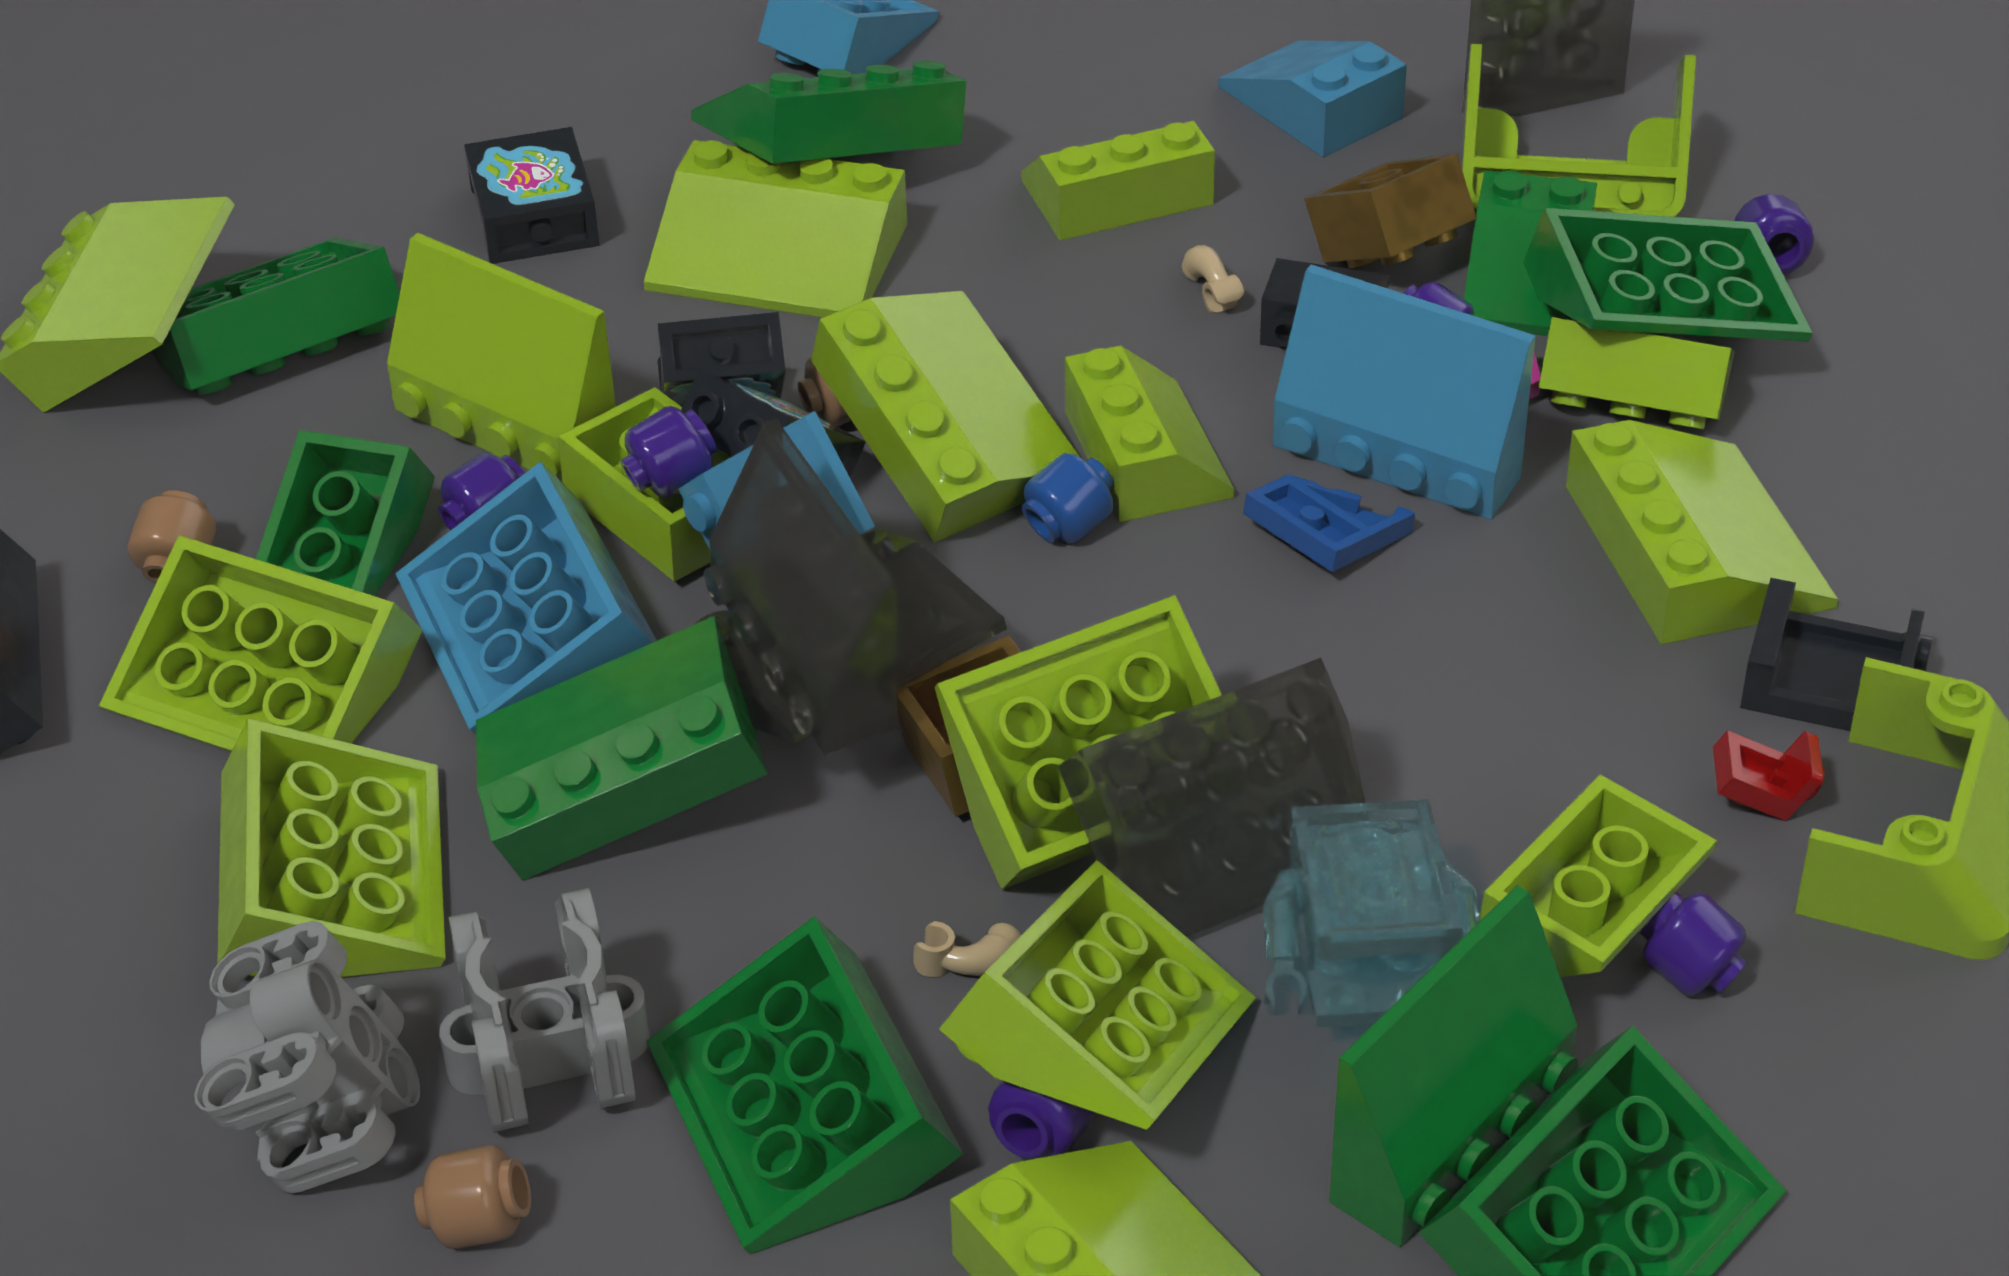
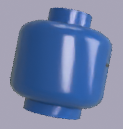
[1022,453,1114,544]

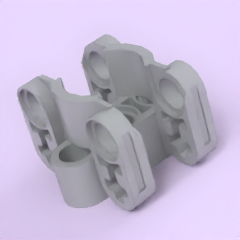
[439,888,650,1133]
[194,921,420,1194]

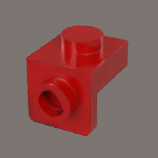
[1713,730,1825,821]

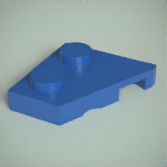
[1243,474,1415,572]

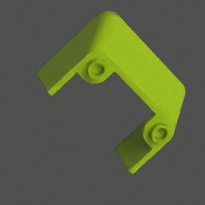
[1462,44,1696,217]
[1795,657,2009,960]

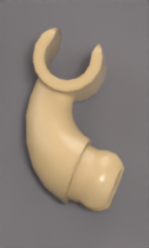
[1182,245,1244,313]
[913,921,1021,977]

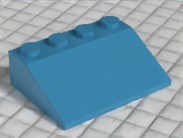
[1273,264,1536,520]
[395,461,657,735]

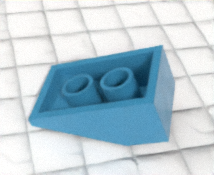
[758,0,940,75]
[1218,40,1407,158]
[678,411,875,600]

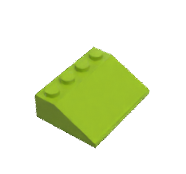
[644,140,907,318]
[0,196,235,413]
[387,233,616,482]
[811,291,1079,543]
[1566,420,1838,645]
[99,535,423,753]
[934,595,1259,890]
[217,718,445,977]
[939,860,1256,1130]
[950,1141,1261,1276]

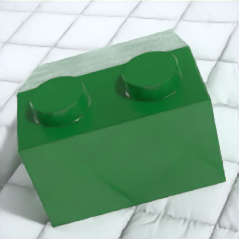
[1464,171,1597,336]
[256,430,435,596]

